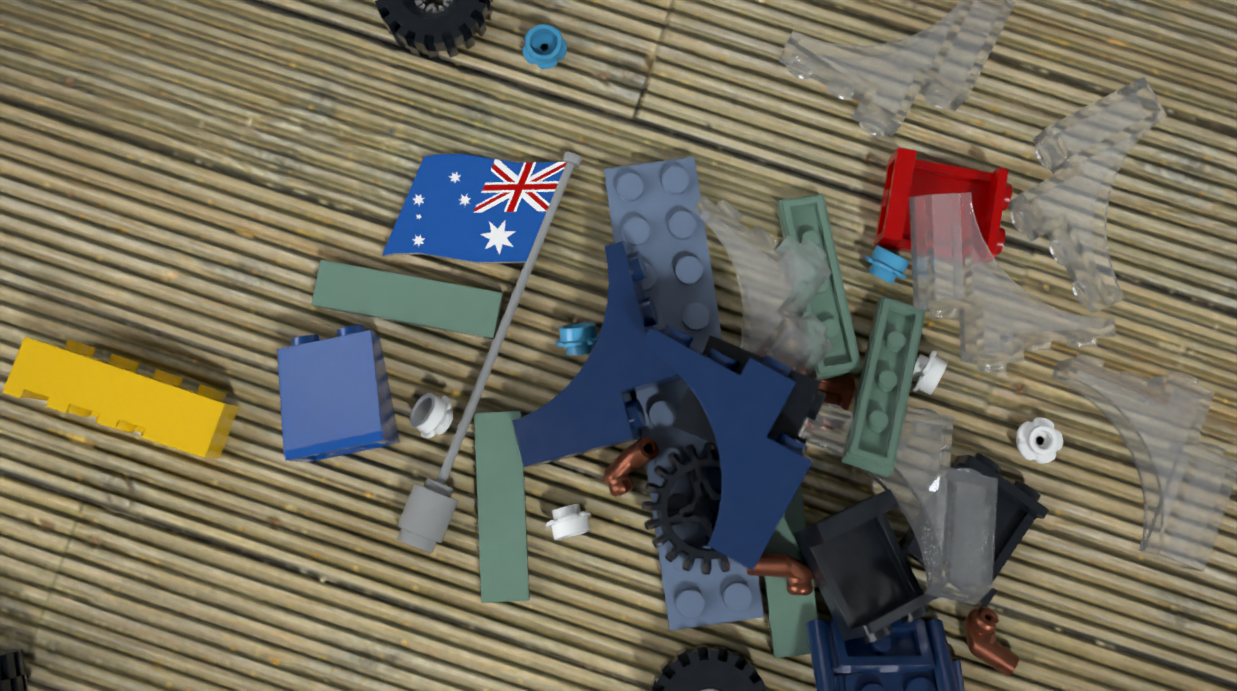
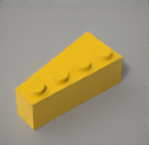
[2,336,239,459]

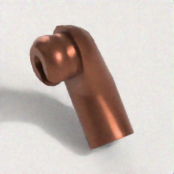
[603,437,659,497]
[746,552,814,595]
[964,607,1019,676]

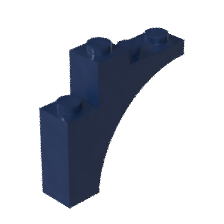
[512,241,682,467]
[641,324,813,571]

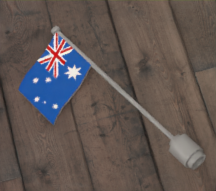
[382,152,582,553]

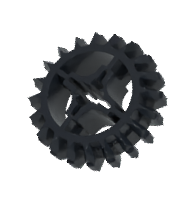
[642,442,730,575]

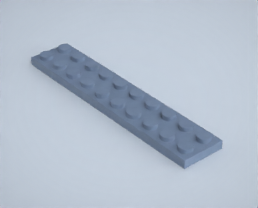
[604,156,764,631]

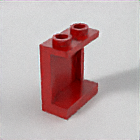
[874,147,1012,266]

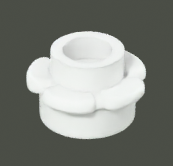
[912,350,948,395]
[410,393,453,438]
[1016,417,1063,464]
[546,504,591,540]

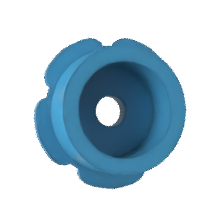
[522,24,567,69]
[865,245,910,284]
[556,322,599,356]

